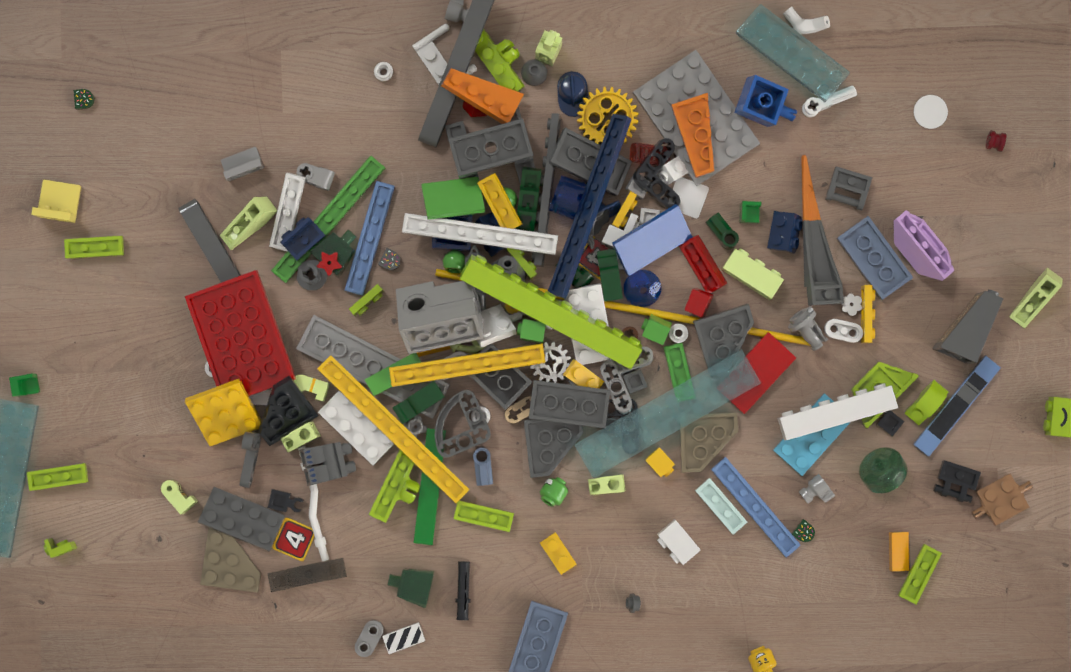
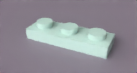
[695,478,747,534]

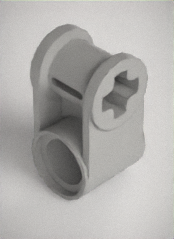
[296,163,335,191]

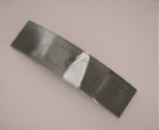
[267,558,347,592]

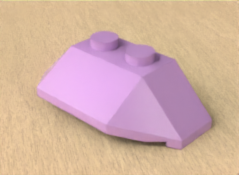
[894,210,954,281]

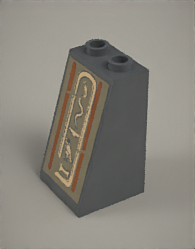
[933,289,1004,364]

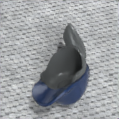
[587,200,621,249]

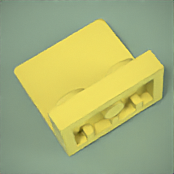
[31,180,81,223]

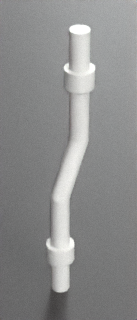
[298,446,329,562]

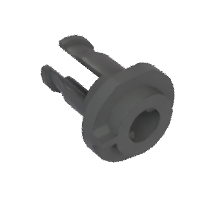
[297,260,327,291]

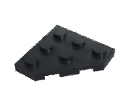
[259,375,319,446]

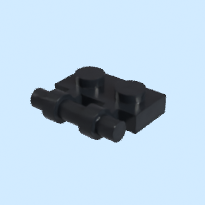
[933,460,981,503]

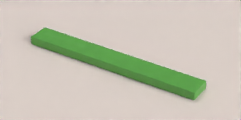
[271,156,386,283]

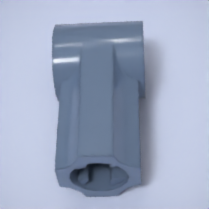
[473,447,493,486]

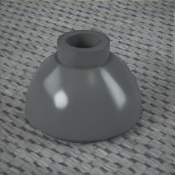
[521,59,548,86]

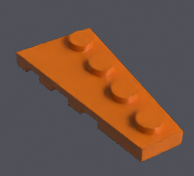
[441,68,524,124]
[671,93,714,178]

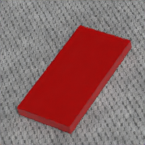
[716,332,796,414]

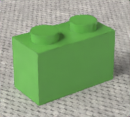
[517,319,546,344]

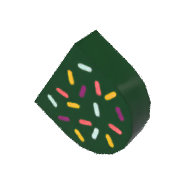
[73,89,95,110]
[791,519,815,542]

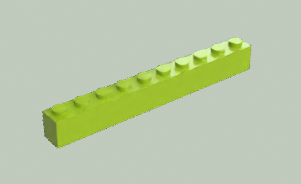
[460,254,642,369]

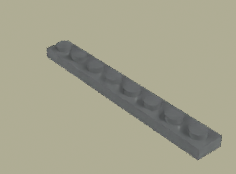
[531,113,561,267]

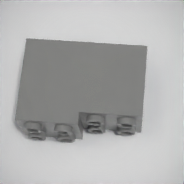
[396,281,484,354]

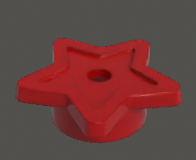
[317,252,342,276]

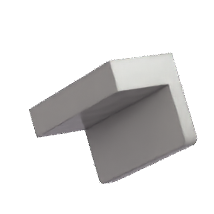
[221,147,264,181]

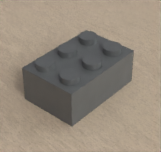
[470,344,532,410]

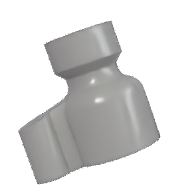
[444,0,469,22]
[799,474,835,504]

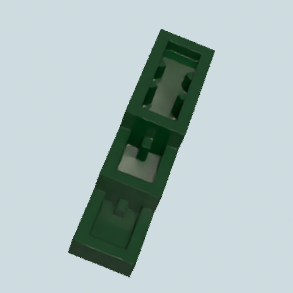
[515,167,542,232]

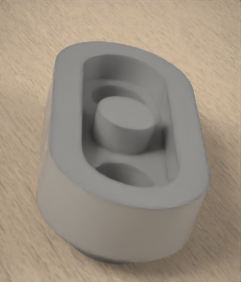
[355,620,384,657]

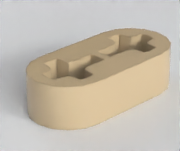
[505,396,531,423]

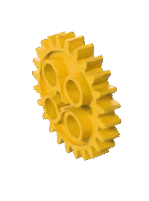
[577,87,639,144]

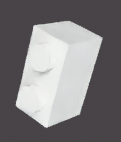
[657,519,700,565]

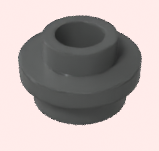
[626,593,641,613]

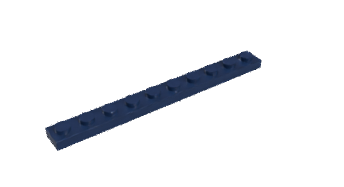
[548,114,632,299]

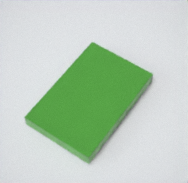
[421,177,485,220]

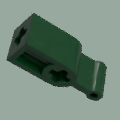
[597,249,623,301]
[392,381,445,424]

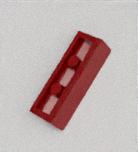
[679,235,727,294]

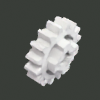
[530,342,571,383]

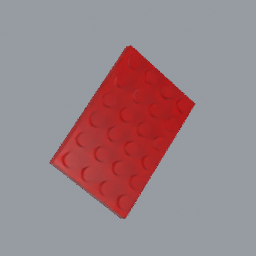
[184,270,296,396]

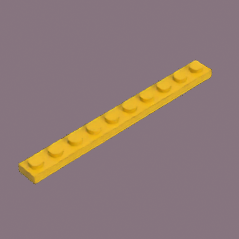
[317,355,470,504]

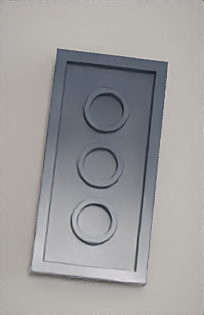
[836,216,913,300]
[508,600,568,672]

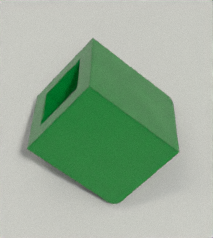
[739,201,762,224]
[9,373,40,397]

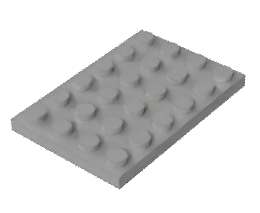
[633,50,760,186]

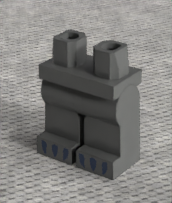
[299,442,356,486]

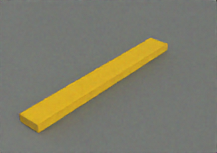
[389,344,546,387]

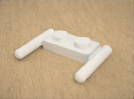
[412,24,477,85]

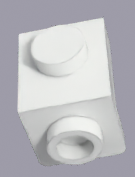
[656,156,688,186]

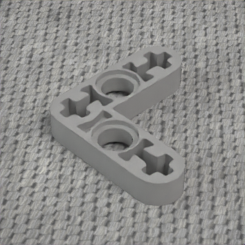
[600,347,653,414]

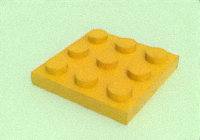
[185,379,262,446]

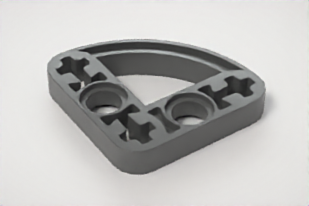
[435,390,491,458]

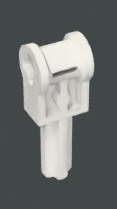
[802,86,857,118]

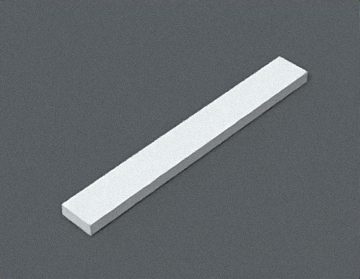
[402,213,558,255]

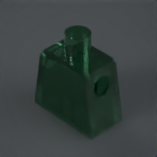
[310,230,356,277]
[388,568,435,608]

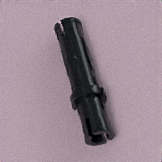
[455,561,471,620]

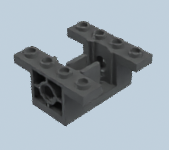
[445,107,535,195]

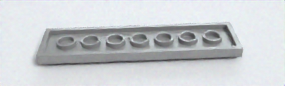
[296,315,450,419]

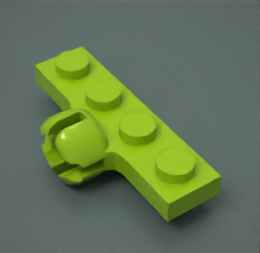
[475,29,525,92]
[368,450,420,523]

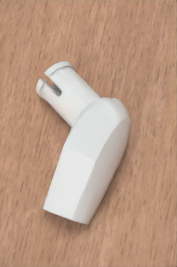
[783,7,830,34]

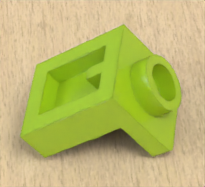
[44,538,77,558]

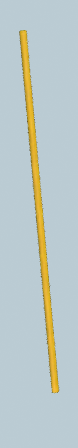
[435,269,811,346]

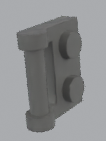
[825,166,873,211]

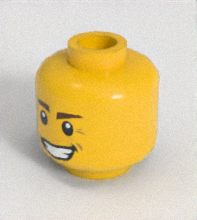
[748,646,777,672]

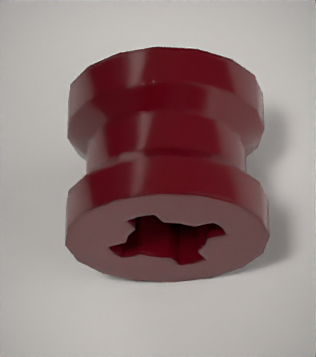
[986,130,1007,152]

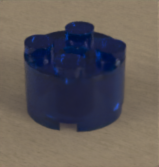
[548,175,587,220]

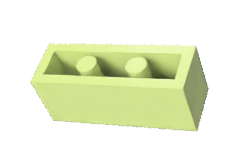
[721,248,784,300]

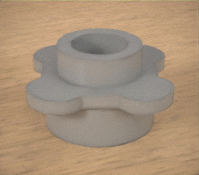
[404,416,427,437]

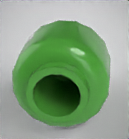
[540,477,568,507]

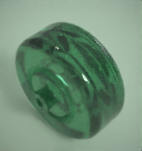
[859,447,908,494]

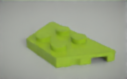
[851,362,919,429]

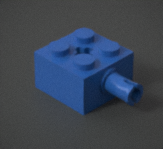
[734,75,797,127]

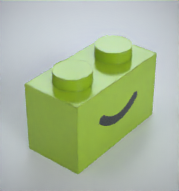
[1043,397,1071,438]

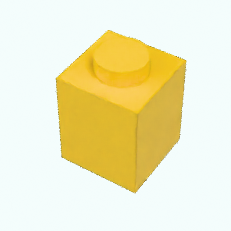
[645,447,675,477]

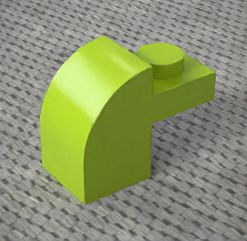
[904,380,948,425]

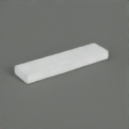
[269,172,306,251]

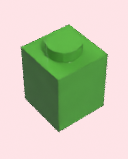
[641,314,672,345]

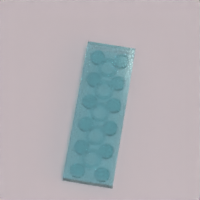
[736,4,850,102]

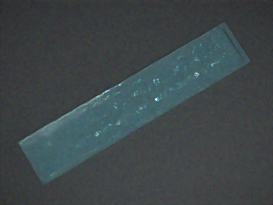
[574,350,761,478]

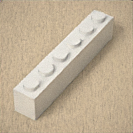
[777,383,898,440]

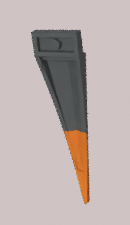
[801,155,844,306]

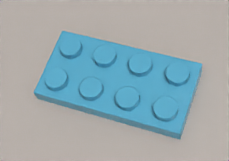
[773,393,850,476]

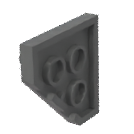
[693,303,754,376]
[524,419,583,478]

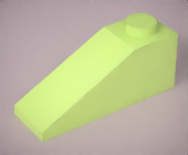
[220,197,277,250]
[1009,268,1063,328]

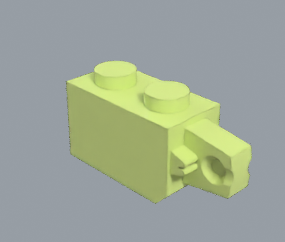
[535,30,562,67]

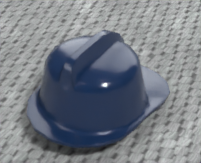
[557,71,588,117]

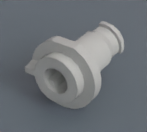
[788,306,828,351]

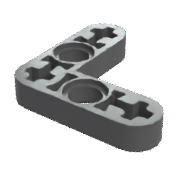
[240,432,262,488]

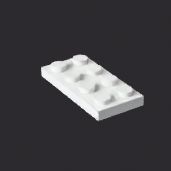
[564,283,611,365]
[318,391,394,466]

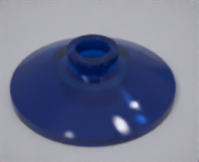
[623,270,661,307]

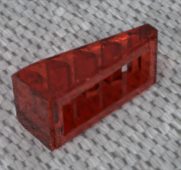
[629,143,671,165]

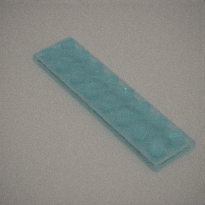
[0,399,39,558]

